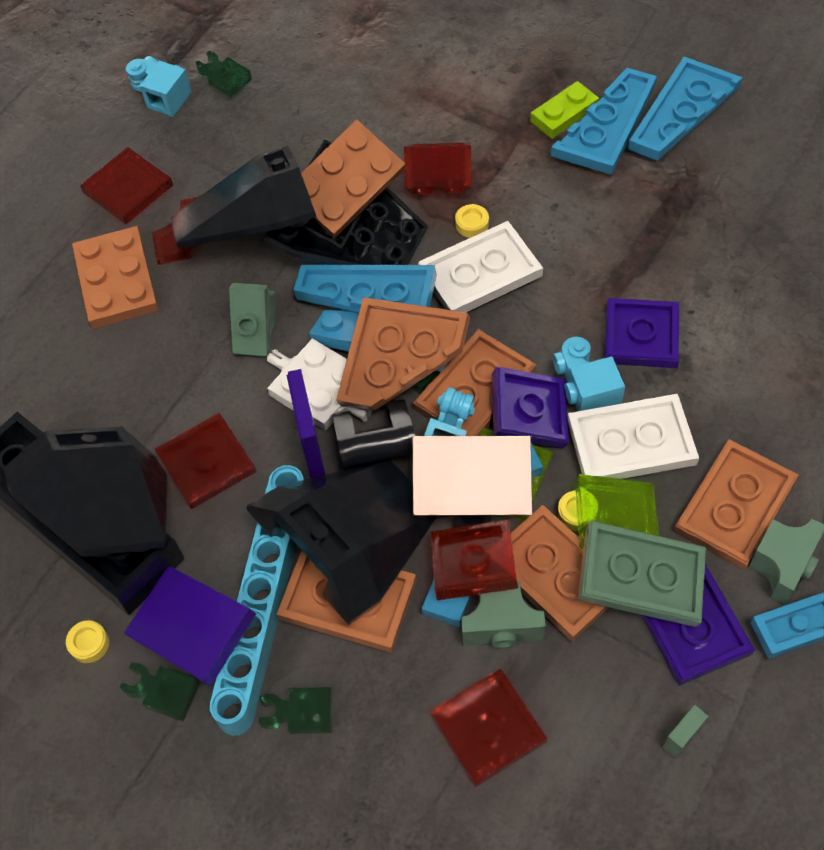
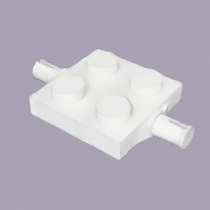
[267,338,372,431]

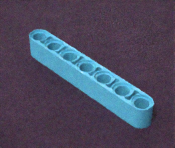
[210,465,304,736]

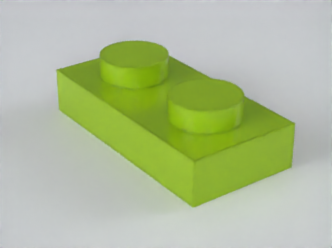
[530,81,599,139]

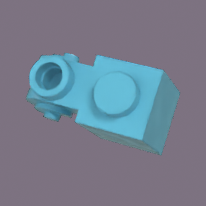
[126,56,192,117]
[552,337,625,412]
[424,387,475,436]

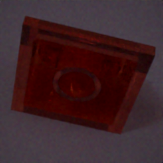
[404,142,472,194]

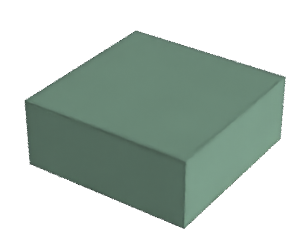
[663,705,709,759]

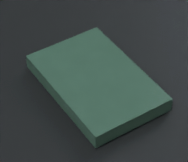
[578,520,706,627]

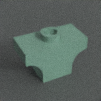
[229,283,276,356]
[749,519,824,606]
[461,582,546,649]

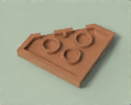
[336,297,470,411]

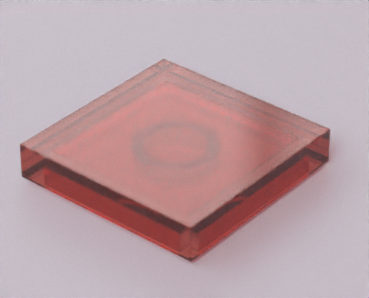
[80,147,173,224]
[155,413,257,510]
[431,519,518,601]
[430,669,547,787]

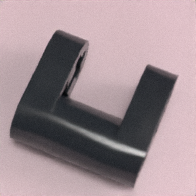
[332,399,415,469]

